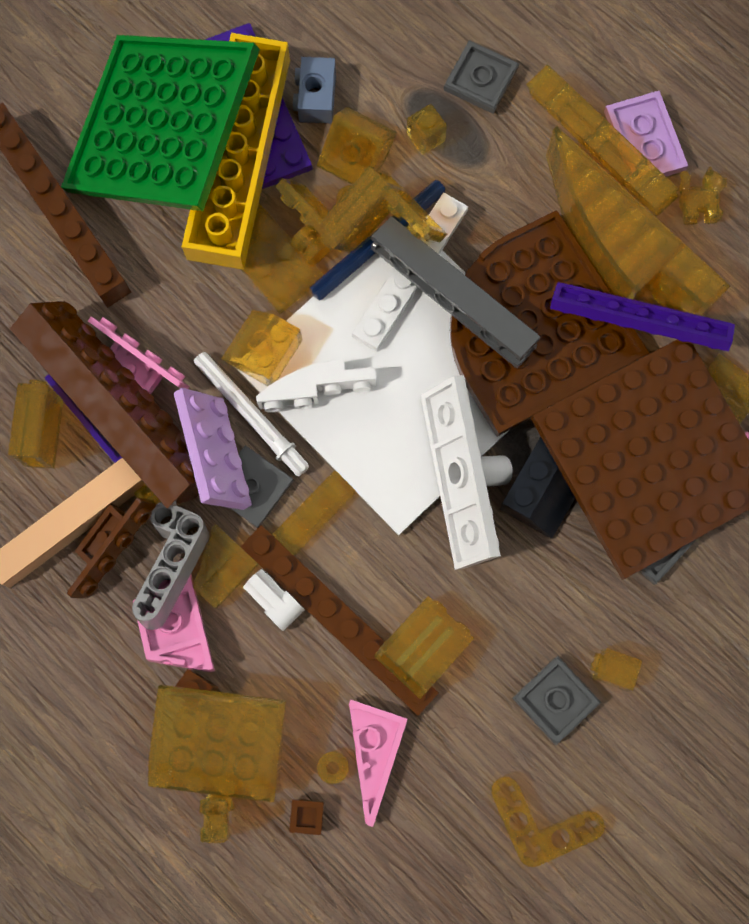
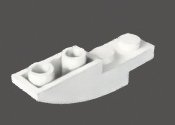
[256,358,376,412]

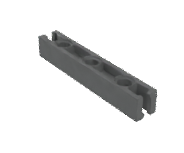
[371,216,540,369]

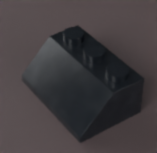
[499,437,575,539]

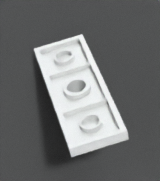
[421,375,512,570]

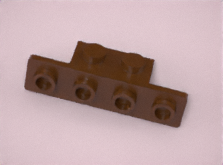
[67,498,157,598]

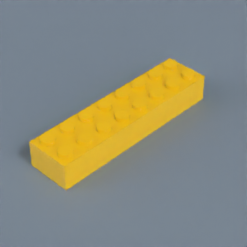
[181,33,290,270]

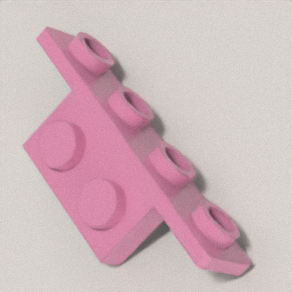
[88,316,190,394]

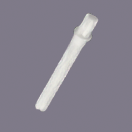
[194,352,309,476]

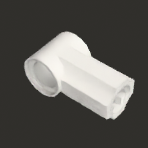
[243,569,305,631]

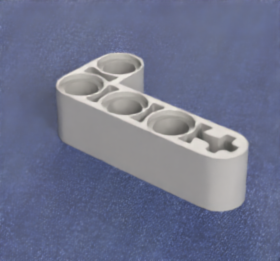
[132,502,209,630]

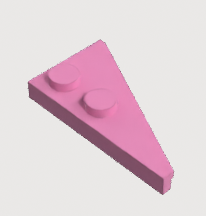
[349,700,408,827]

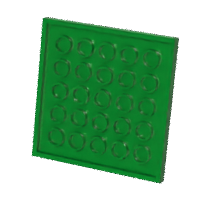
[61,35,260,211]

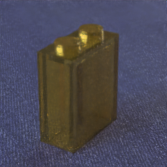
[8,380,64,469]
[374,596,474,699]

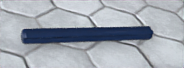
[310,180,445,301]

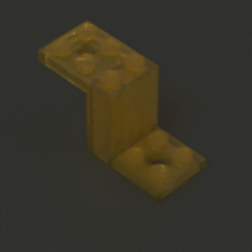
[275,166,447,252]

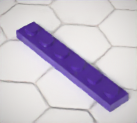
[550,282,735,352]

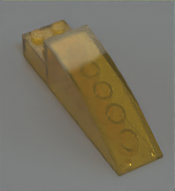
[546,126,731,316]

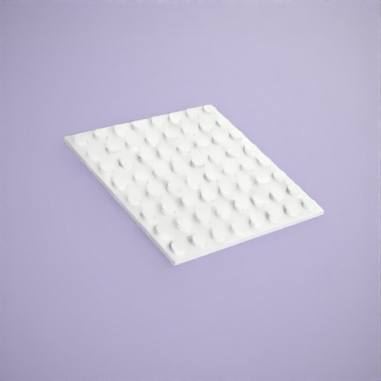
[236,222,508,536]

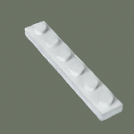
[352,192,468,351]

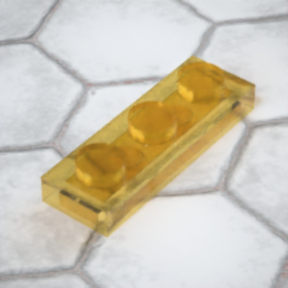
[272,470,357,556]

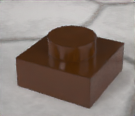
[289,799,324,835]

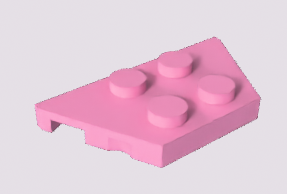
[133,559,215,672]

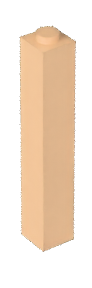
[0,458,147,588]

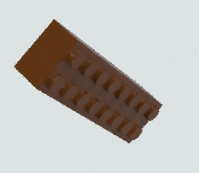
[10,301,199,509]

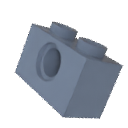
[293,57,336,124]

